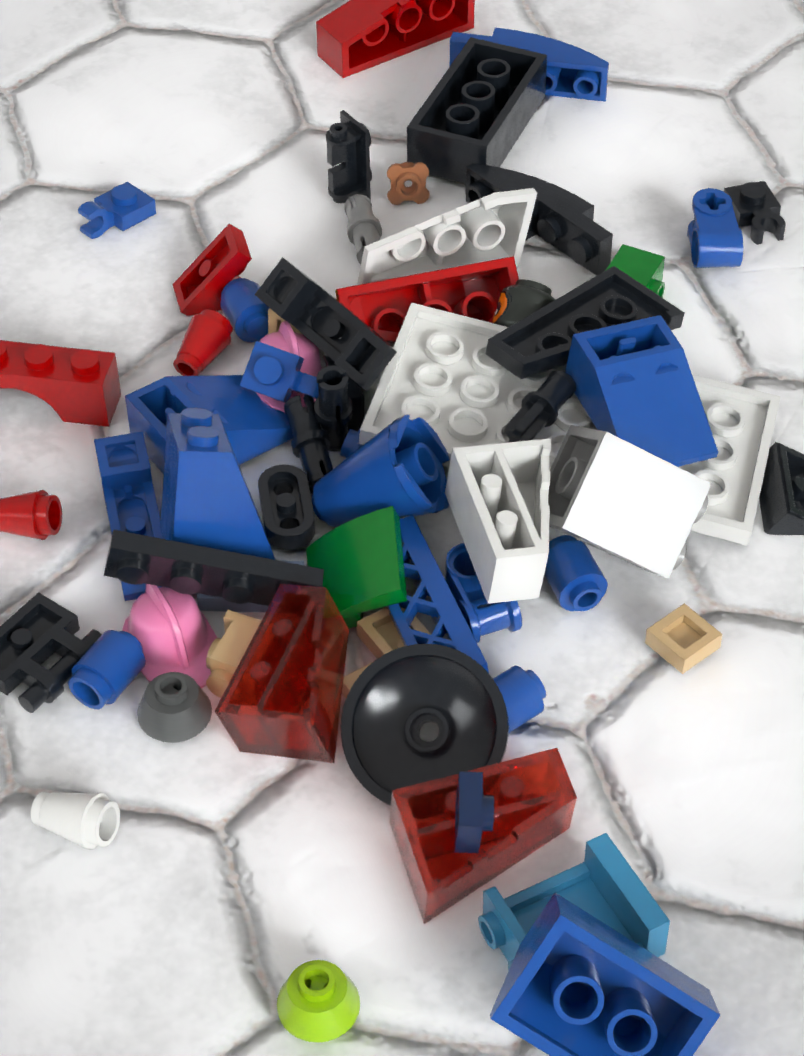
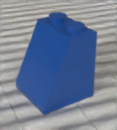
[160,408,276,560]

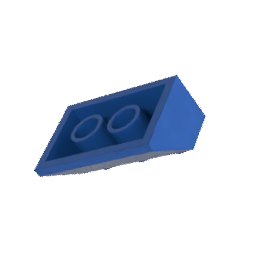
[490,893,720,1056]

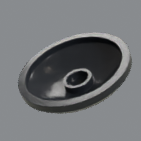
[341,644,509,813]

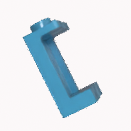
[478,833,670,970]

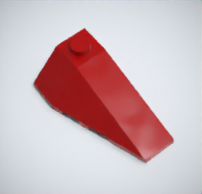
[335,256,519,343]

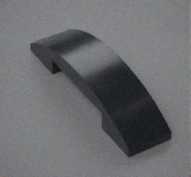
[255,257,397,391]

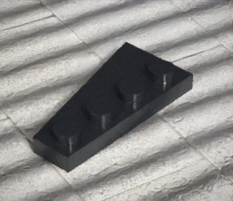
[486,266,685,379]

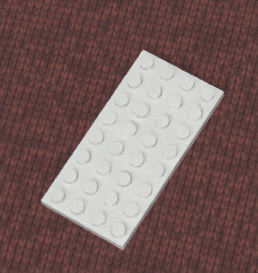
[358,303,781,545]

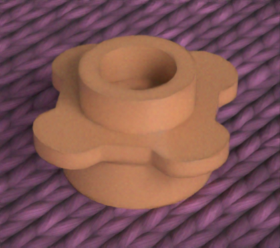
[387,162,430,205]

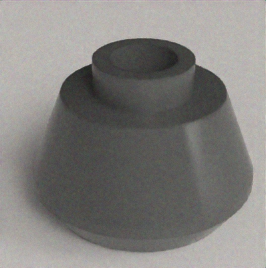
[137,672,212,743]

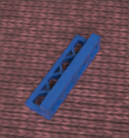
[386,515,489,673]

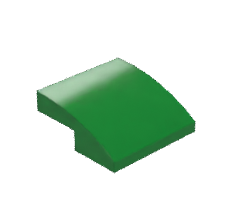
[306,506,407,637]

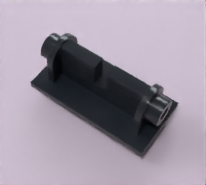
[326,110,372,204]

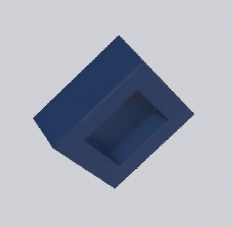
[455,771,494,853]

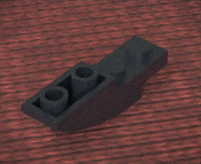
[465,163,613,276]

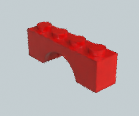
[0,340,121,427]

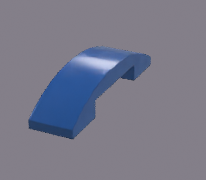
[94,431,163,601]

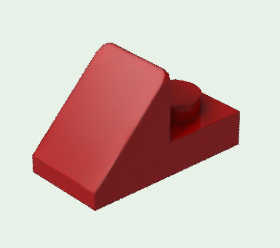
[173,224,252,316]

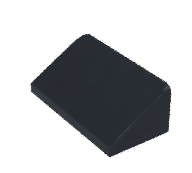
[759,442,804,535]

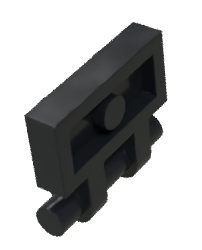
[0,592,102,713]

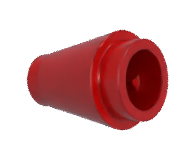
[173,309,233,376]
[0,490,62,540]

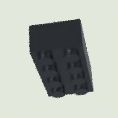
[407,37,547,185]

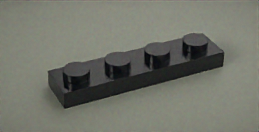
[104,530,324,614]

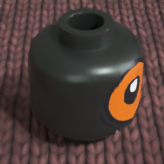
[492,279,556,327]

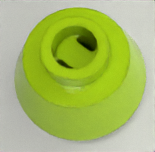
[277,960,360,1042]

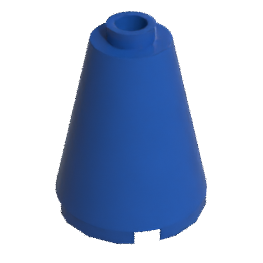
[311,415,450,527]

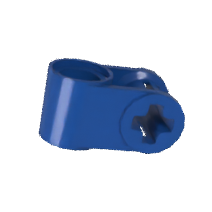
[687,188,743,268]
[445,543,522,643]

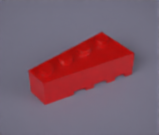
[316,0,475,78]

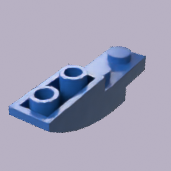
[449,27,609,102]

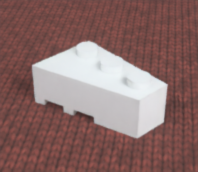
[445,438,551,604]

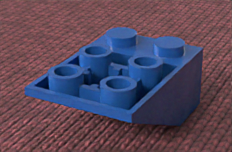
[565,315,718,467]
[125,375,294,474]

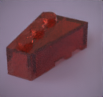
[215,584,349,763]
[389,748,577,924]

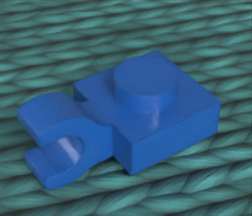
[78,181,156,239]
[239,341,319,403]

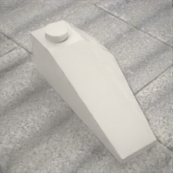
[357,188,537,285]

